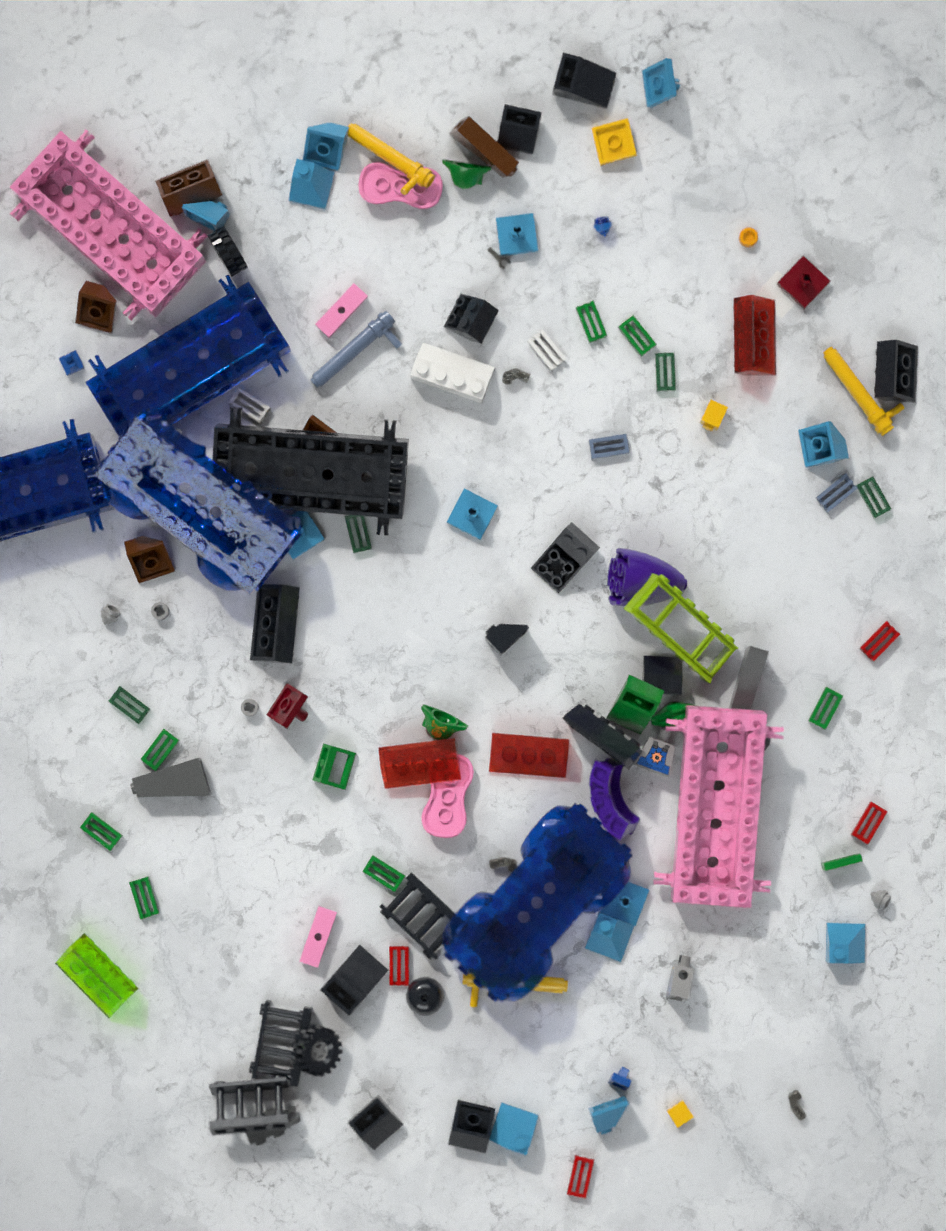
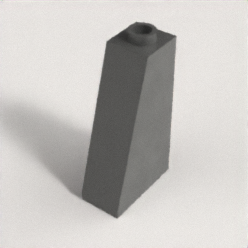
[729,646,769,710]
[130,758,212,797]

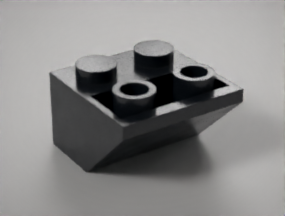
[497,104,542,155]
[444,294,499,344]
[348,1094,404,1150]

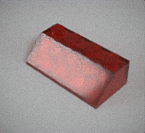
[733,295,776,376]
[489,733,569,778]
[378,738,461,789]

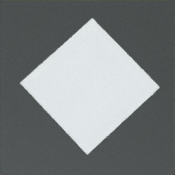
[753,270,796,318]

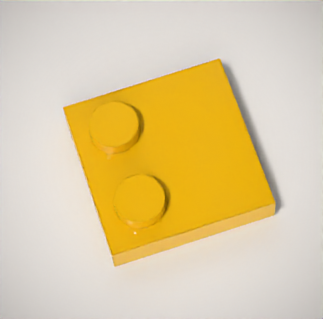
[591,118,637,165]

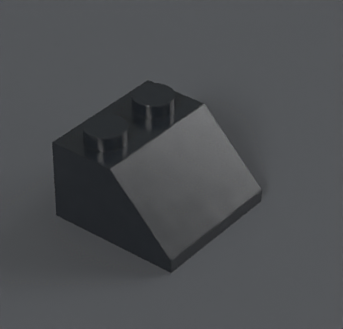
[485,624,529,656]
[642,655,683,696]
[448,1100,496,1153]

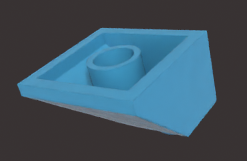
[303,122,349,170]
[289,159,335,210]
[182,201,230,231]
[798,421,849,467]
[585,912,634,962]
[826,923,865,964]
[589,1096,629,1134]
[490,1102,538,1155]

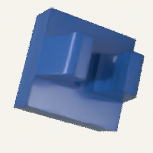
[59,350,85,376]
[608,1067,632,1091]

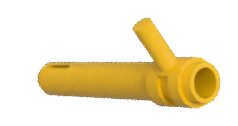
[347,123,435,195]
[823,346,904,436]
[462,967,568,1007]

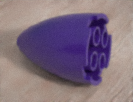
[607,548,687,606]

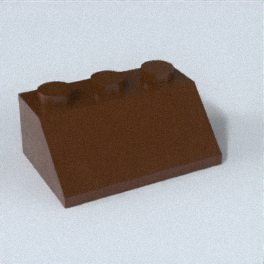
[155,159,222,217]

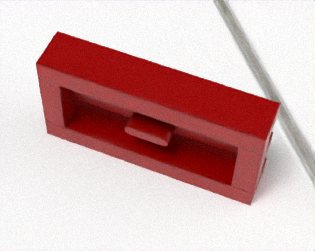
[859,621,900,662]
[851,801,888,844]
[389,946,409,986]
[567,1155,594,1199]

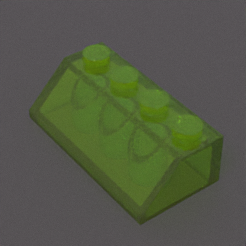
[55,933,139,1018]

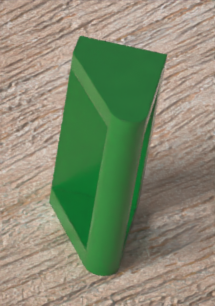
[312,743,357,790]

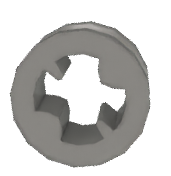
[151,602,169,620]
[241,699,259,716]

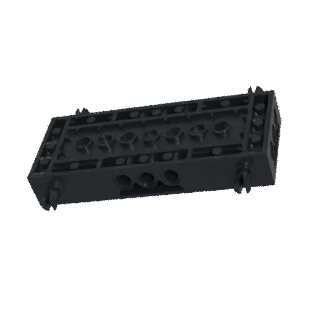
[210,407,409,536]

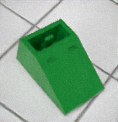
[606,674,664,735]

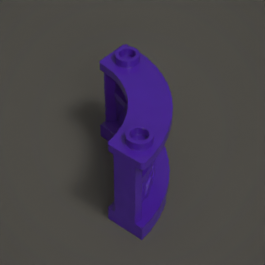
[589,758,640,840]

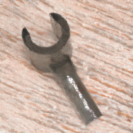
[488,247,511,269]

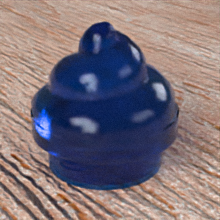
[593,216,612,237]

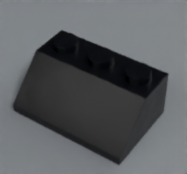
[874,339,918,403]

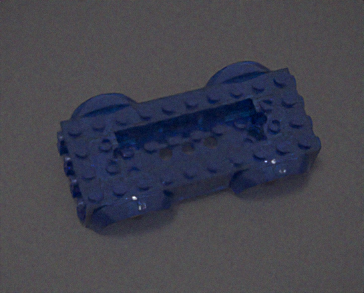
[95,408,302,595]
[442,803,633,1002]

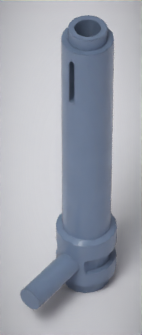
[310,311,402,388]

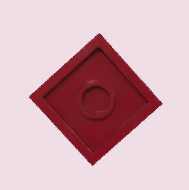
[777,256,831,309]
[266,683,308,729]

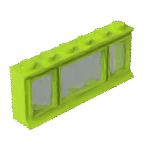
[623,573,738,684]

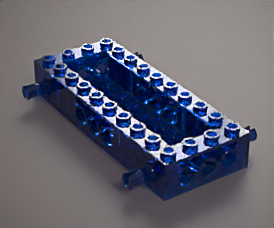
[85,275,291,451]
[0,419,114,541]

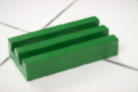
[575,300,607,343]
[618,315,657,357]
[808,687,843,730]
[140,729,180,771]
[80,812,123,851]
[821,853,863,871]
[362,855,405,892]
[129,876,160,919]

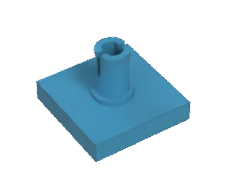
[642,58,680,107]
[496,213,538,256]
[447,488,498,540]
[275,511,325,560]
[599,876,649,926]

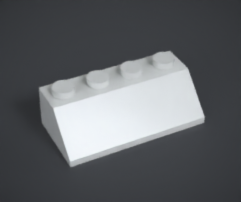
[410,343,495,403]

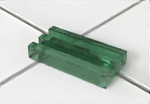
[655,352,676,392]
[856,476,891,519]
[344,515,372,554]
[108,686,151,724]

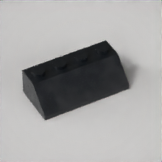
[250,584,300,664]
[562,704,643,770]

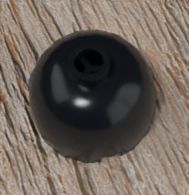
[406,976,444,1016]

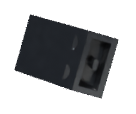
[553,52,617,109]
[531,522,600,593]
[320,945,388,1016]

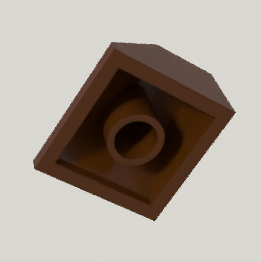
[75,280,116,334]
[124,536,175,583]

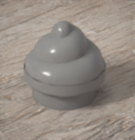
[101,604,120,625]
[870,890,891,910]

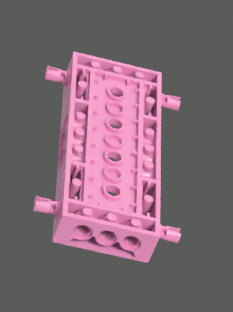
[9,130,208,321]
[653,705,784,908]

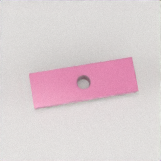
[315,284,368,338]
[299,906,337,968]

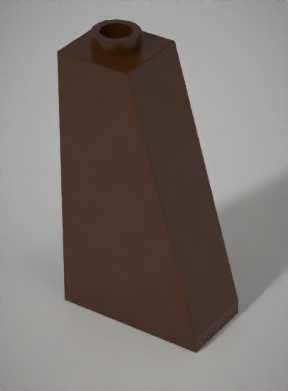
[449,116,519,178]

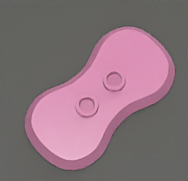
[359,162,442,209]
[421,753,474,838]

